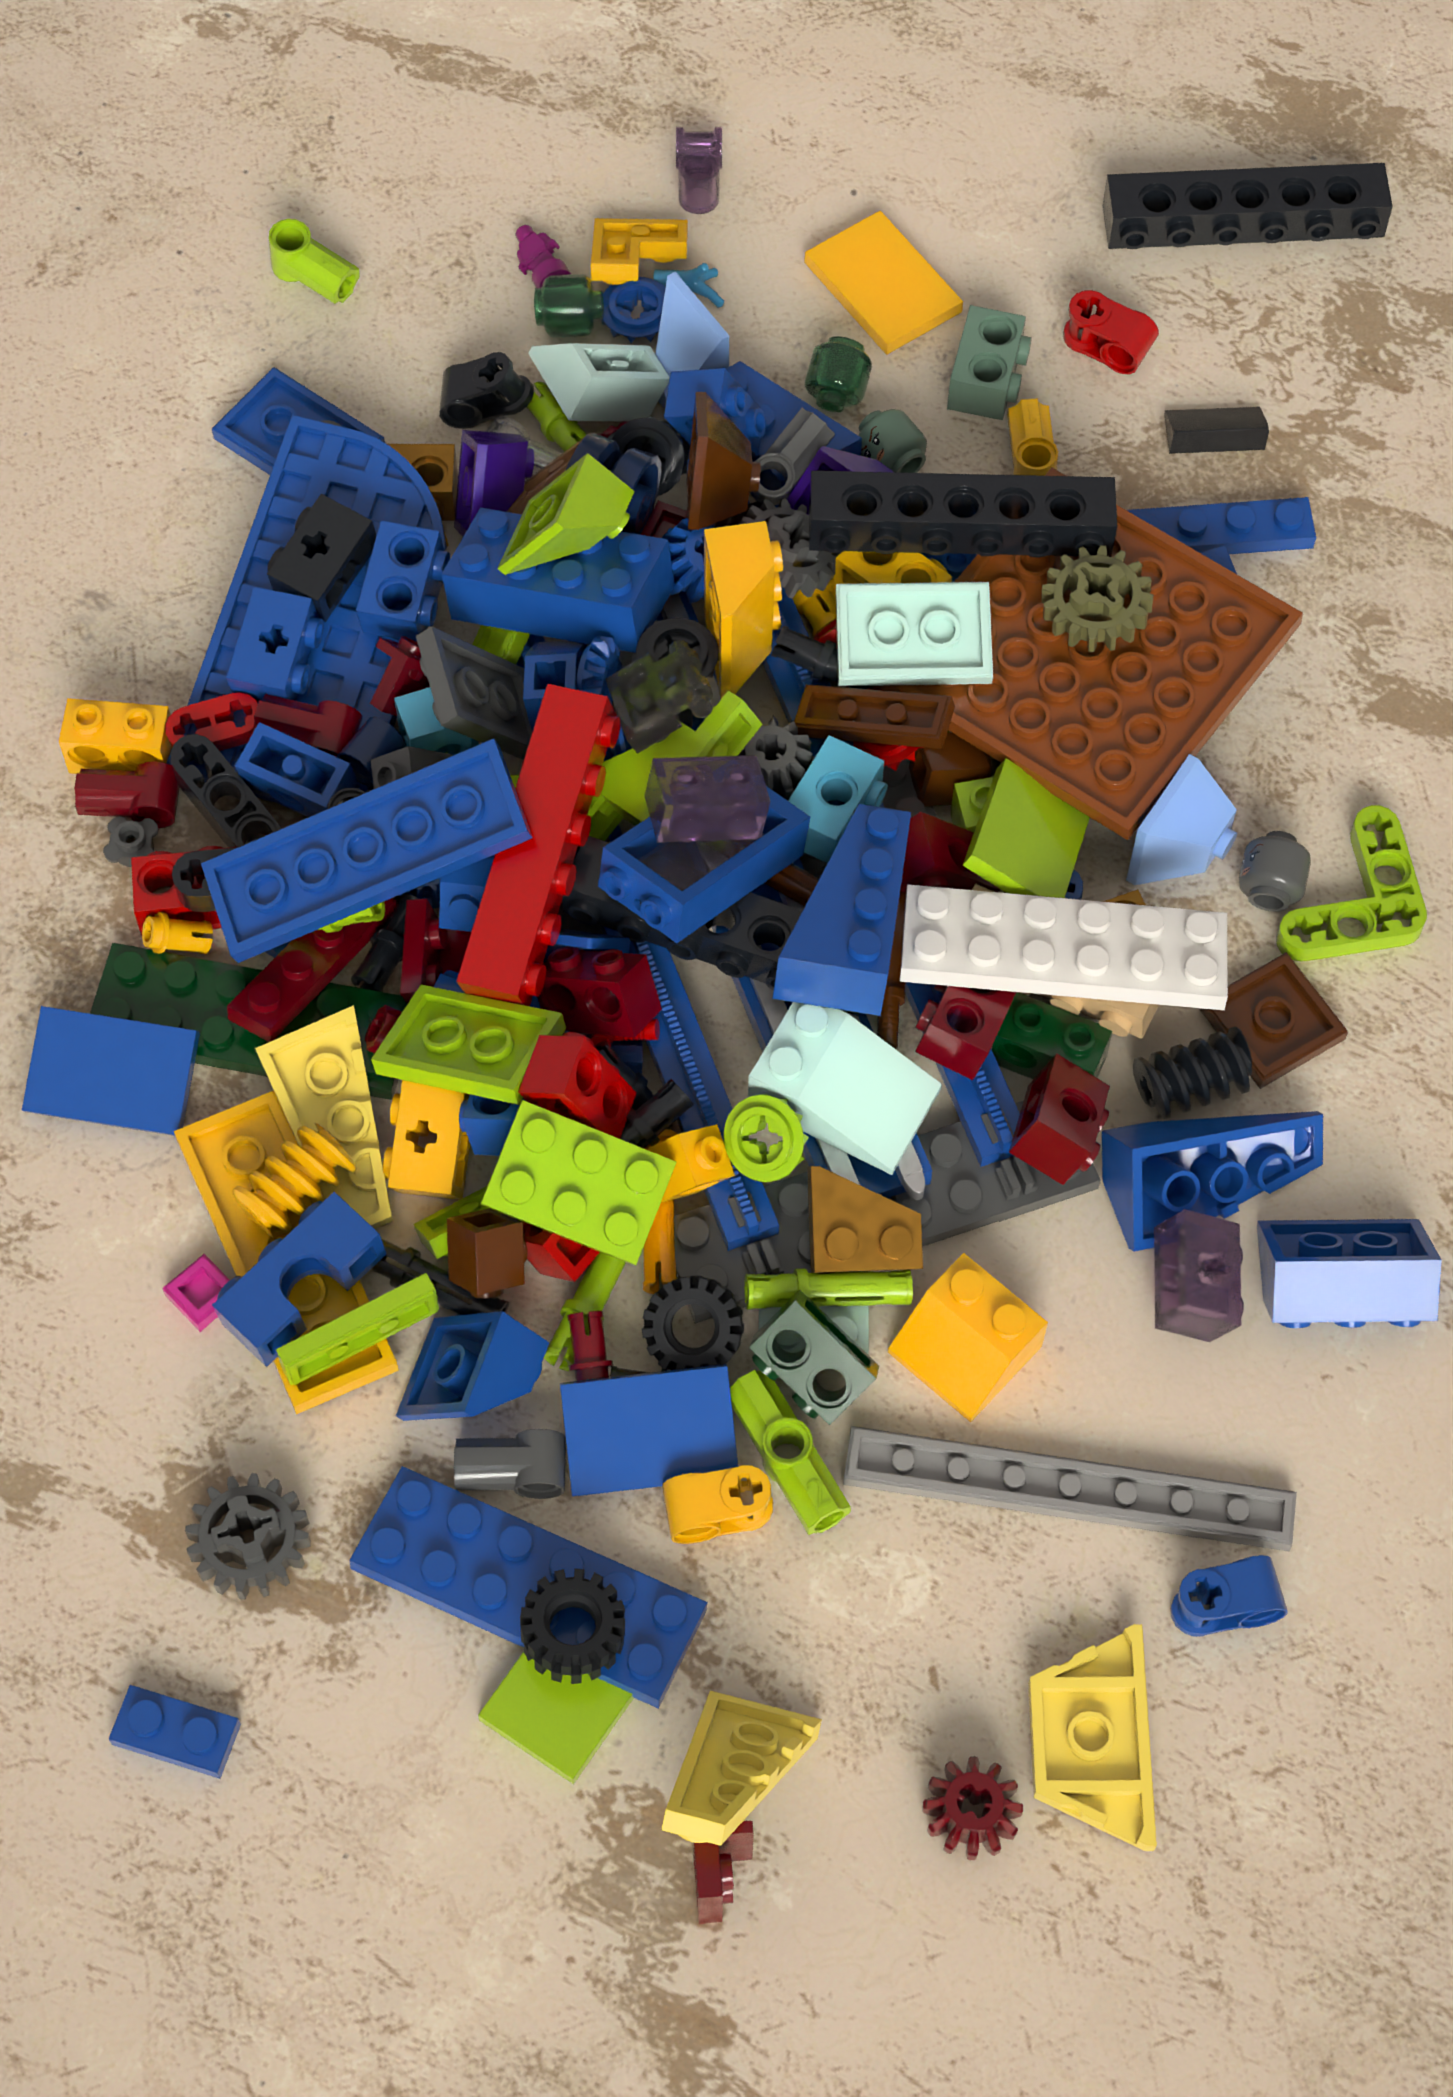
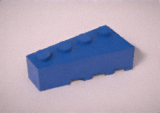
[772,804,911,1016]

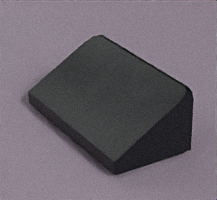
[1164,407,1269,454]

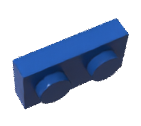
[109,1685,241,1779]

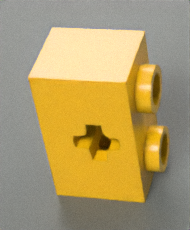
[383,1080,470,1200]

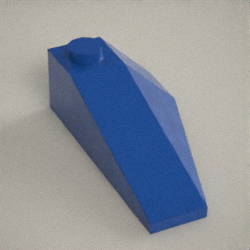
[1102,1111,1323,1251]

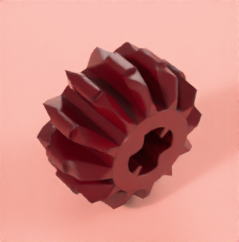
[922,1756,1023,1861]

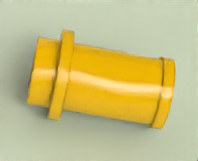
[142,912,213,954]

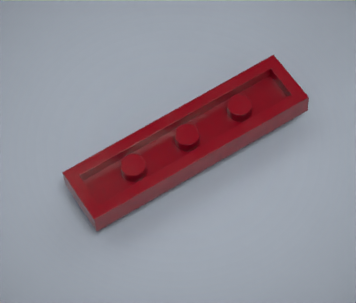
[227,898,396,1042]

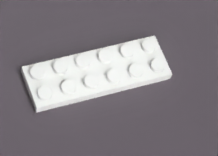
[900,884,1228,1010]

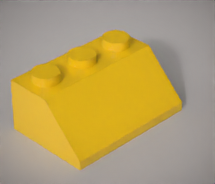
[704,521,783,700]

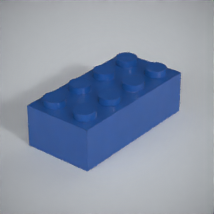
[441,507,675,653]

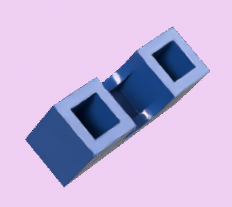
[212,1192,387,1367]

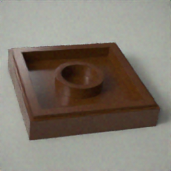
[1199,952,1348,1089]

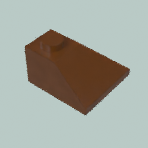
[686,392,761,530]

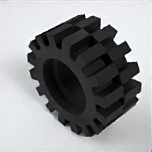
[642,1275,745,1370]
[520,1568,625,1684]

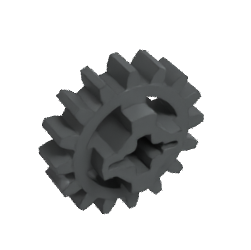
[739,499,840,598]
[185,1473,311,1600]

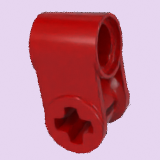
[1063,290,1159,375]

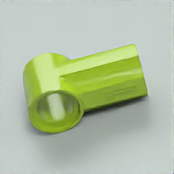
[269,219,360,304]

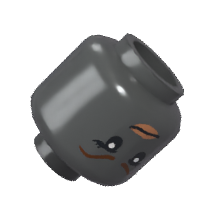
[1239,831,1311,912]

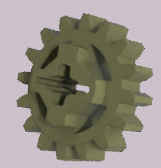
[1041,545,1153,652]

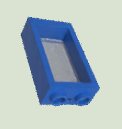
[598,762,811,943]

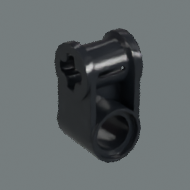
[439,352,534,429]

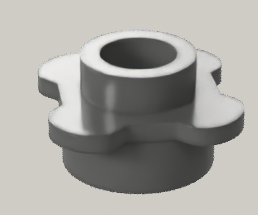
[103,816,159,867]

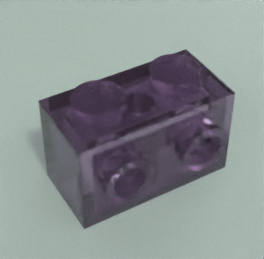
[645,756,771,843]

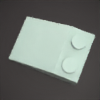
[748,1002,942,1175]

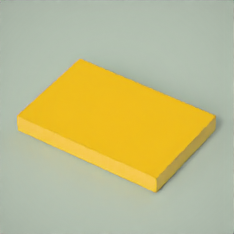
[804,210,963,355]

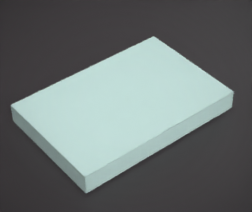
[835,582,993,686]

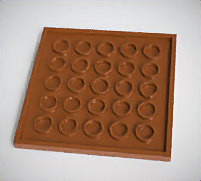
[877,467,1303,840]

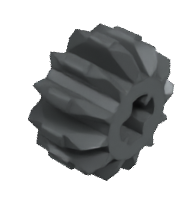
[732,715,815,801]

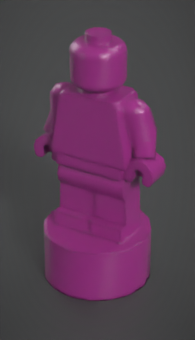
[515,225,573,300]

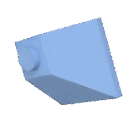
[655,272,729,408]
[1126,754,1237,885]

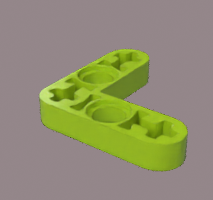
[1276,805,1427,961]

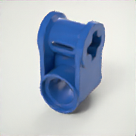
[1170,1555,1288,1637]

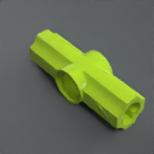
[730,1370,851,1535]

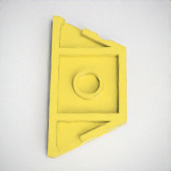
[1028,1624,1157,1851]

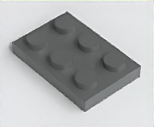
[416,626,532,760]

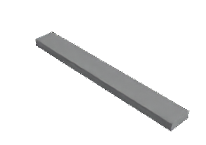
[843,1426,1297,1551]

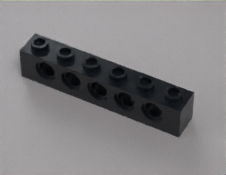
[1102,163,1393,249]
[809,471,1117,558]
[562,836,859,1016]

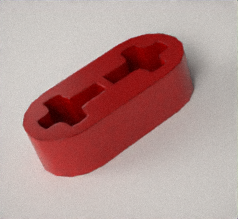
[165,692,258,751]

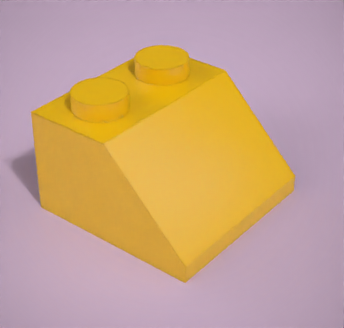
[888,1253,1048,1422]

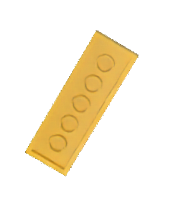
[174,1090,399,1415]

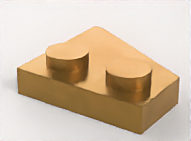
[807,1166,923,1273]

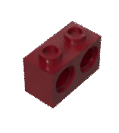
[537,946,662,1038]
[915,985,1016,1080]

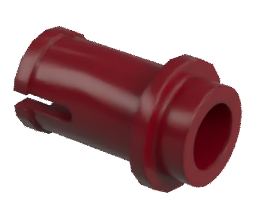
[567,1311,613,1381]

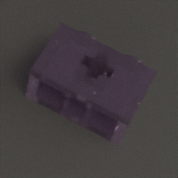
[1154,1209,1244,1342]

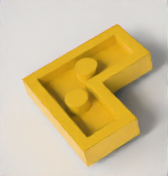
[591,218,688,285]

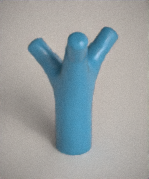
[653,263,724,308]

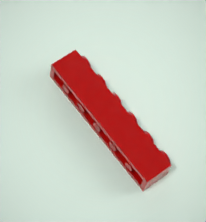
[456,684,620,1006]

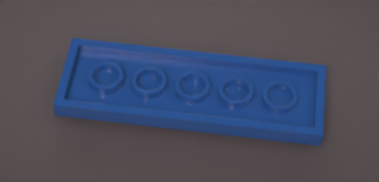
[201,738,533,963]
[349,1466,708,1709]

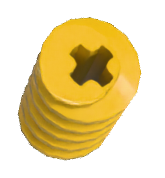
[233,1123,357,1238]

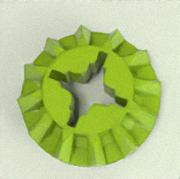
[724,1093,809,1182]

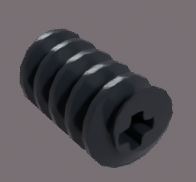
[1133,1026,1252,1119]

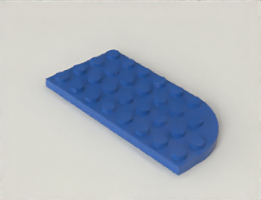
[167,415,447,803]

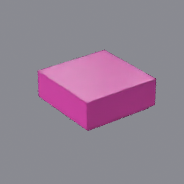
[162,1254,230,1332]

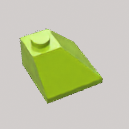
[497,453,635,575]

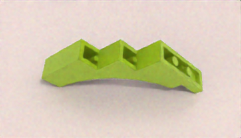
[446,690,763,850]

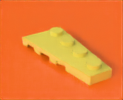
[255,1005,393,1229]
[662,1691,822,1846]

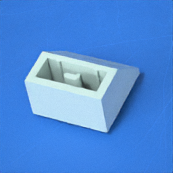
[528,343,670,422]

